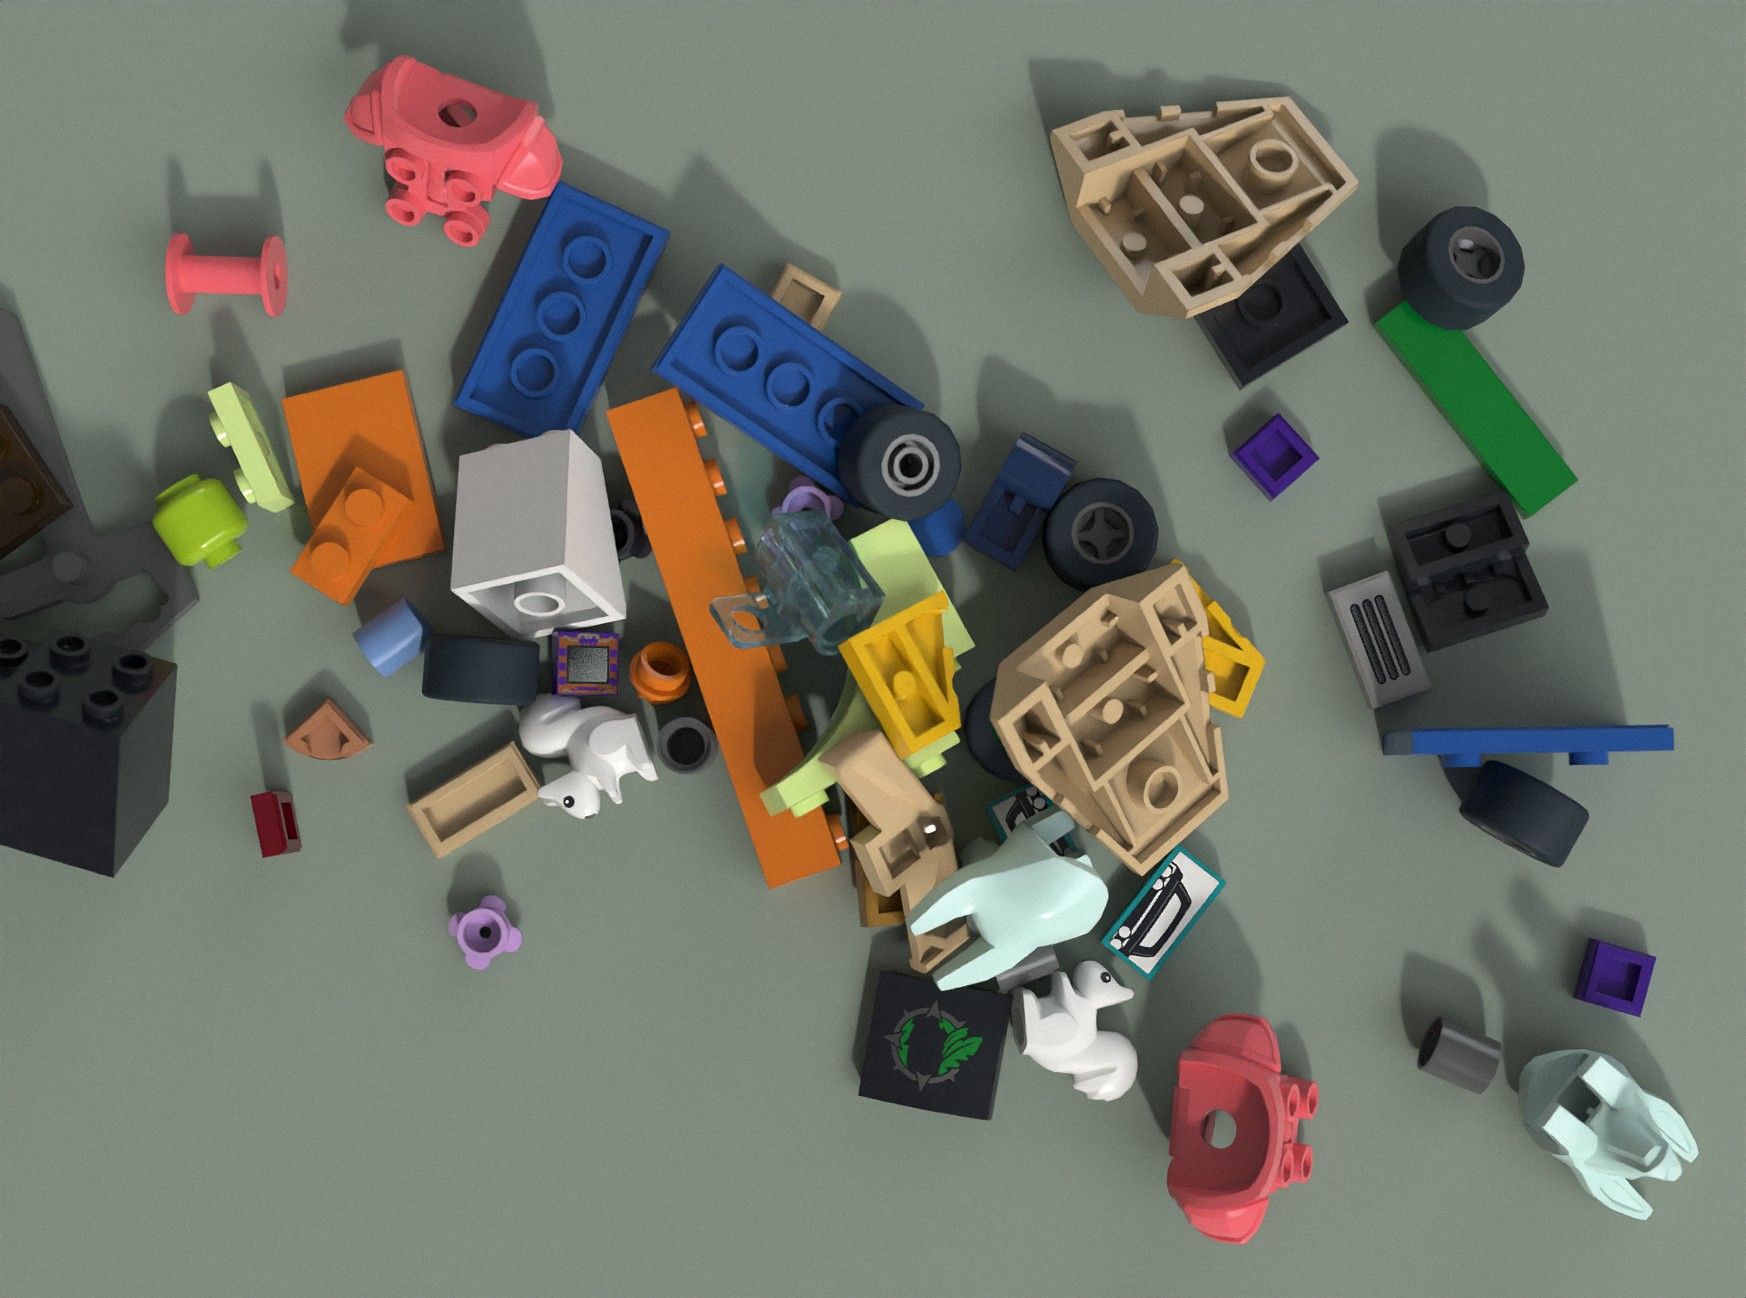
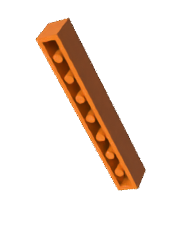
[605,387,850,890]

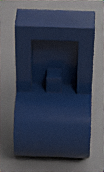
[961,432,1077,572]

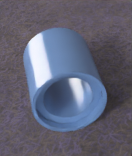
[353,596,435,678]

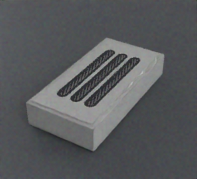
[1325,571,1432,710]

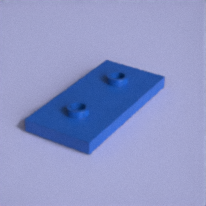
[453,181,671,439]
[649,263,925,509]
[1383,724,1674,767]

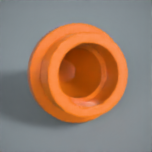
[628,642,691,706]

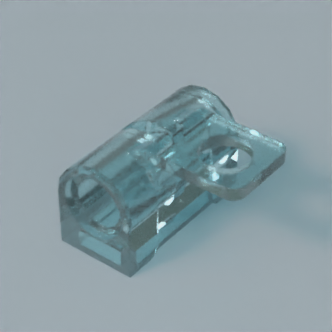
[709,509,886,656]

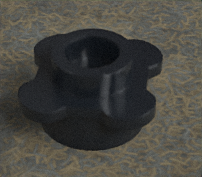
[610,499,652,565]

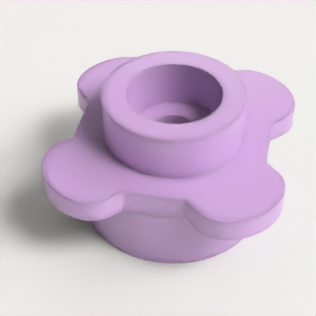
[770,476,844,550]
[448,895,523,970]

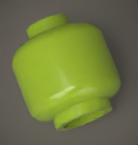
[152,473,249,570]

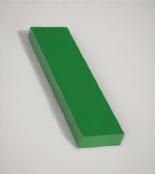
[1372,300,1578,520]

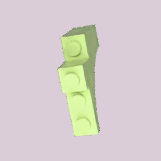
[759,519,975,818]

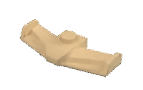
[818,730,970,973]

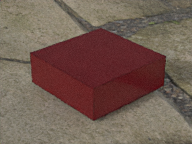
[250,791,302,858]

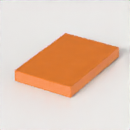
[281,369,449,570]

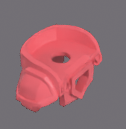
[344,55,563,247]
[1167,1013,1319,1244]

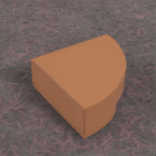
[282,698,374,760]

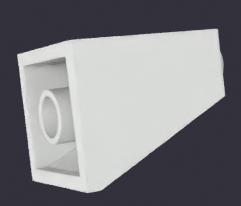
[450,429,626,640]

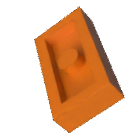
[289,466,415,607]

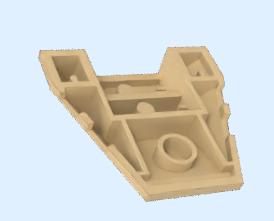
[1050,96,1359,319]
[990,563,1229,876]

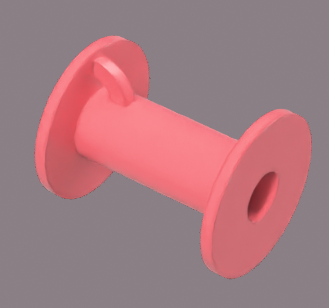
[165,233,288,317]

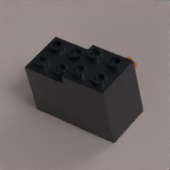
[0,628,178,878]

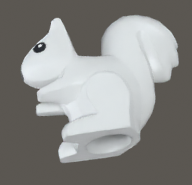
[519,692,659,819]
[1010,959,1138,1101]

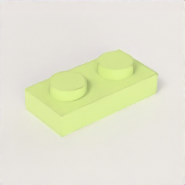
[208,382,297,513]

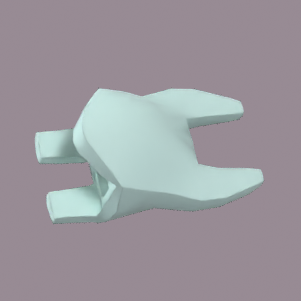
[905,805,1109,991]
[1518,1049,1699,1220]

